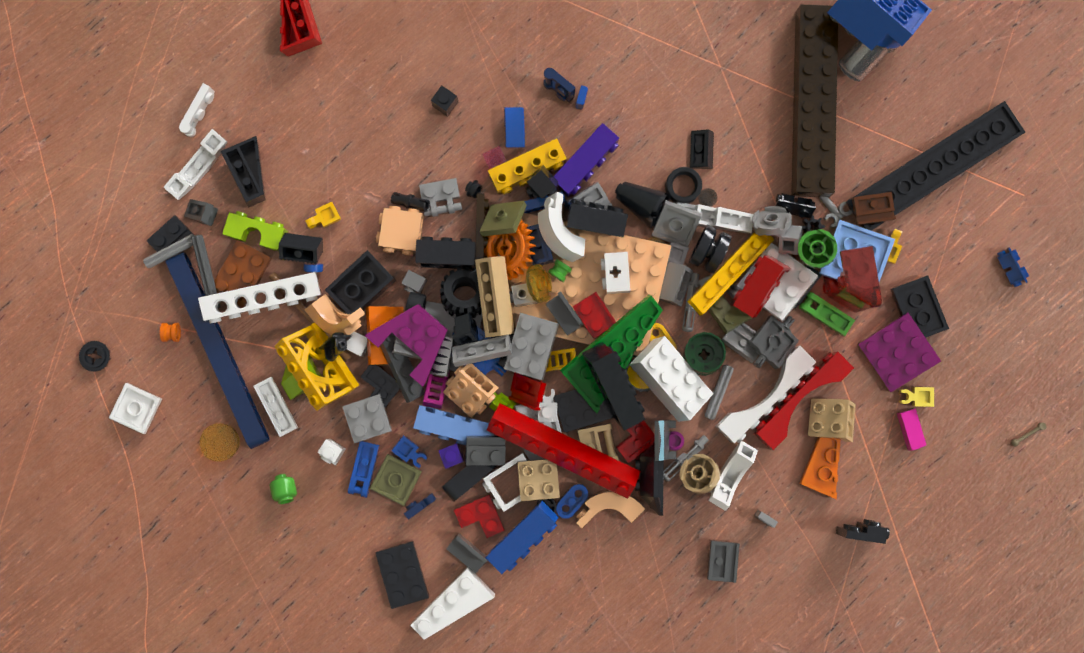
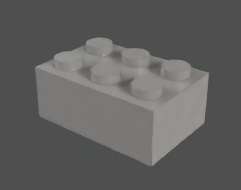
[504,313,559,380]

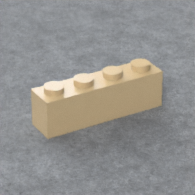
[475,256,515,338]

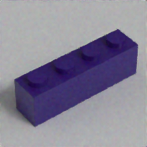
[554,123,619,197]

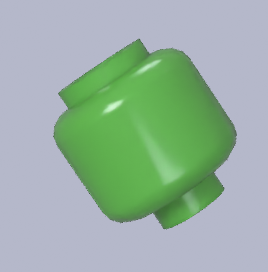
[269,474,297,504]

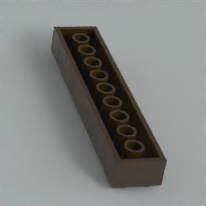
[791,4,838,197]

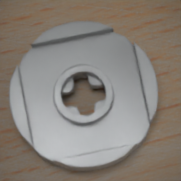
[752,206,792,237]

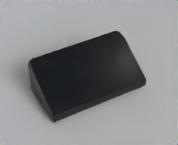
[690,129,714,169]

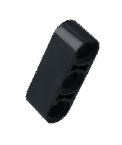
[442,465,496,502]

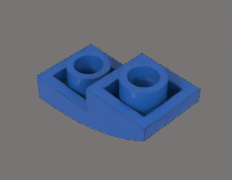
[504,107,525,147]

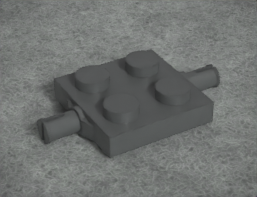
[748,315,799,369]

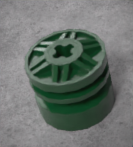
[683,332,726,376]

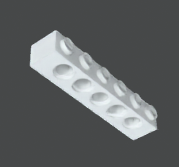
[198,272,321,324]

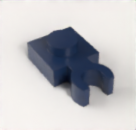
[404,493,436,520]

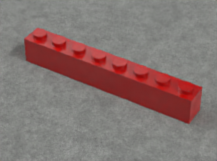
[487,403,640,499]

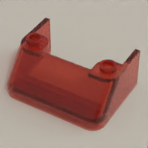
[823,246,882,313]

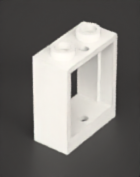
[482,453,528,512]

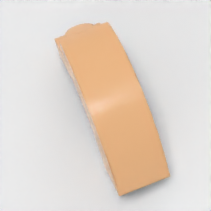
[304,294,365,335]
[576,491,645,528]

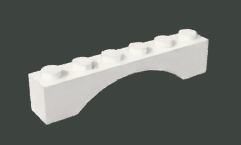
[715,346,816,443]

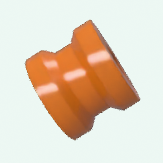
[160,323,181,342]

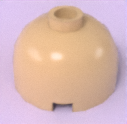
[680,454,720,494]

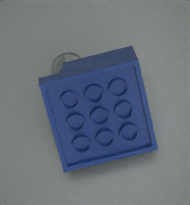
[827,0,932,81]

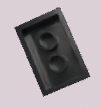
[562,198,628,237]
[415,236,476,270]
[325,250,396,314]

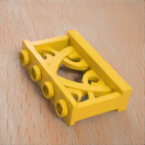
[275,322,359,411]

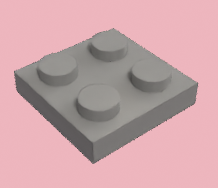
[652,200,702,247]
[342,394,392,443]

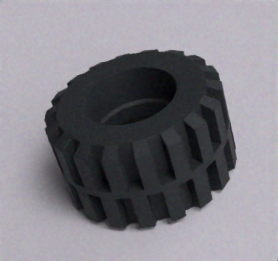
[440,267,482,318]

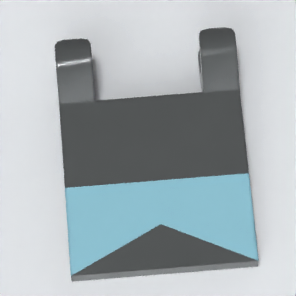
[655,420,676,461]

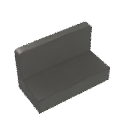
[546,291,583,336]
[446,533,488,573]

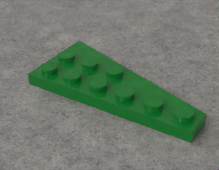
[560,294,663,413]

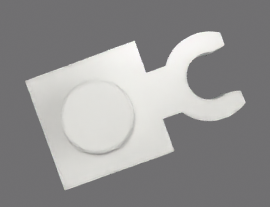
[538,389,557,422]

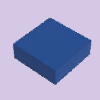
[575,85,588,110]

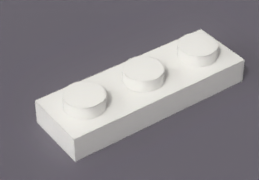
[254,377,298,437]

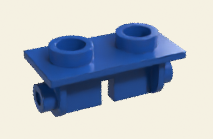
[997,247,1029,287]

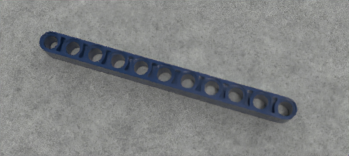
[166,252,270,449]

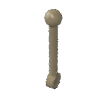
[1011,423,1047,447]

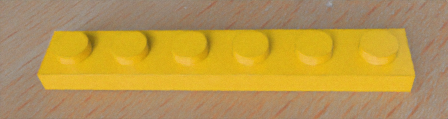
[687,231,774,316]

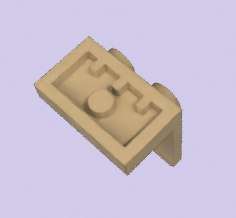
[808,398,856,442]
[518,459,560,501]

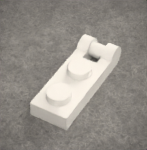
[179,83,215,137]

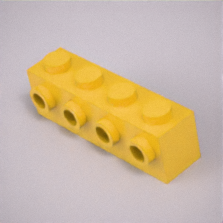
[488,139,567,195]

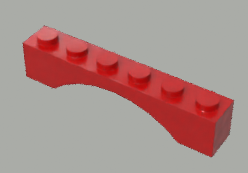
[754,351,854,450]

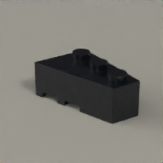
[221,136,266,208]

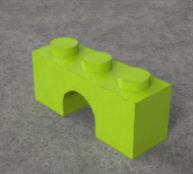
[222,211,288,252]

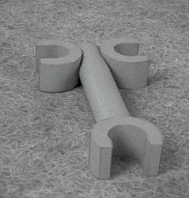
[819,197,852,228]

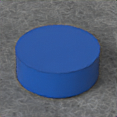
[304,263,323,272]

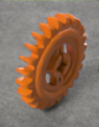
[484,220,536,280]

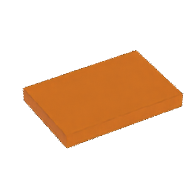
[366,306,404,365]

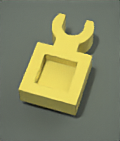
[899,387,934,407]

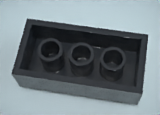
[582,342,645,431]

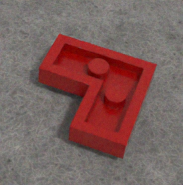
[616,420,655,463]
[454,494,505,538]

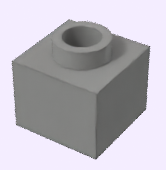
[402,270,427,294]

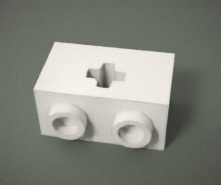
[601,252,630,294]

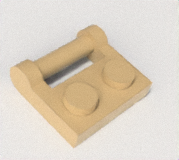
[577,423,619,461]

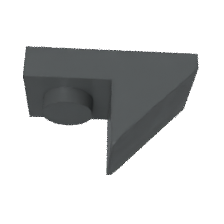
[184,199,218,226]

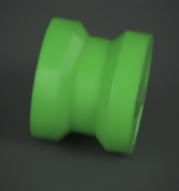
[548,259,572,283]

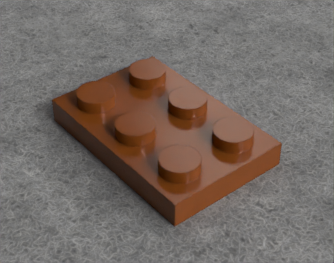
[214,240,272,308]

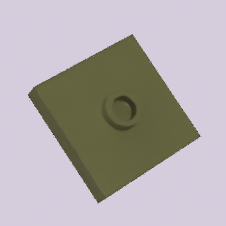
[480,201,527,236]
[370,454,422,506]

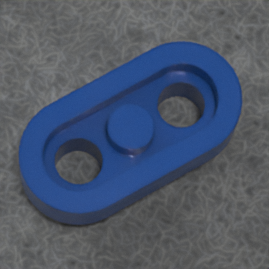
[556,484,588,519]

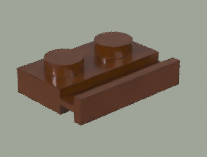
[852,192,896,226]

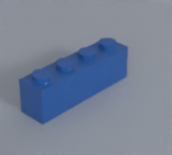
[485,501,559,574]

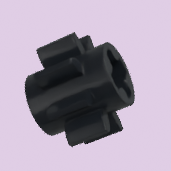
[802,215,825,233]

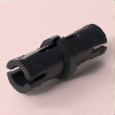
[391,192,430,212]

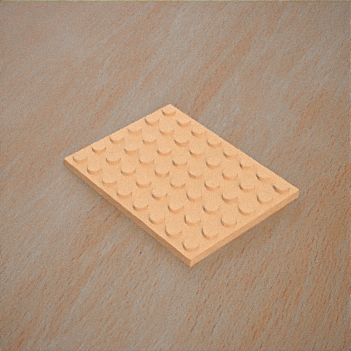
[508,213,671,356]

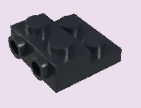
[836,519,890,544]

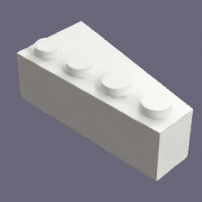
[410,567,495,640]

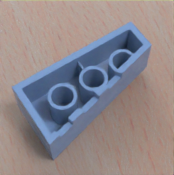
[413,405,495,445]

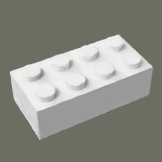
[630,336,713,422]

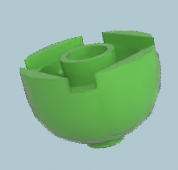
[798,229,837,268]

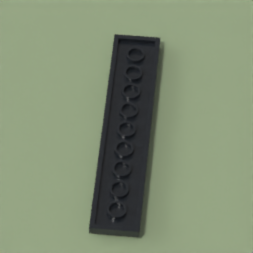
[846,101,1025,231]

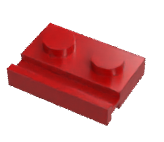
[573,292,616,339]
[509,372,546,410]

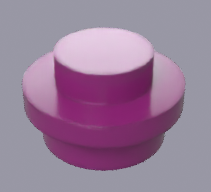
[669,431,684,451]

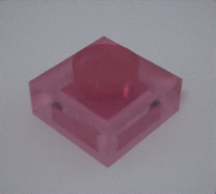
[482,146,507,170]

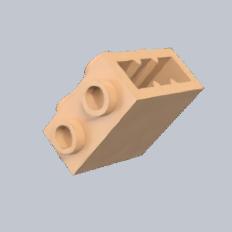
[376,206,424,256]
[443,364,498,418]

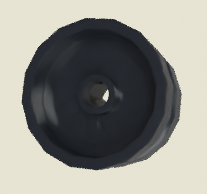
[689,224,732,274]

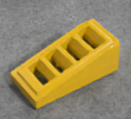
[546,348,576,372]

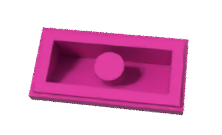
[897,408,926,451]

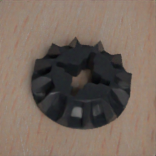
[79,341,111,372]

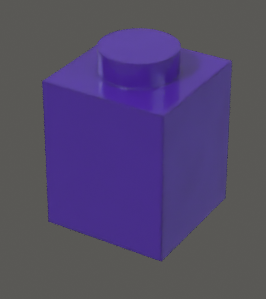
[438,443,465,469]

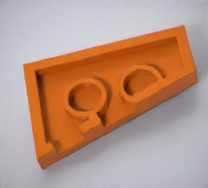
[799,437,841,500]

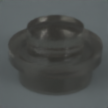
[698,188,718,207]

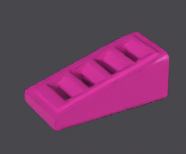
[423,370,450,409]

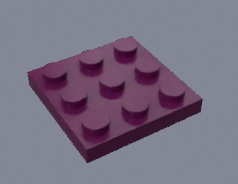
[858,313,941,392]

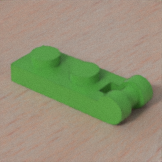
[799,292,855,337]

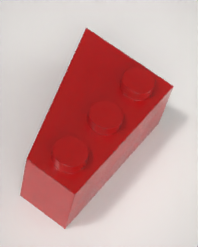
[280,0,322,57]
[733,255,791,318]

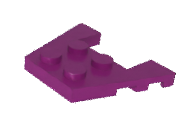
[365,304,448,387]

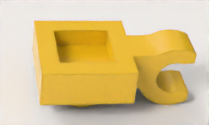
[305,202,341,229]
[887,229,902,264]

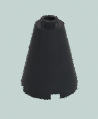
[615,181,670,228]

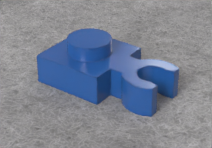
[391,435,427,468]

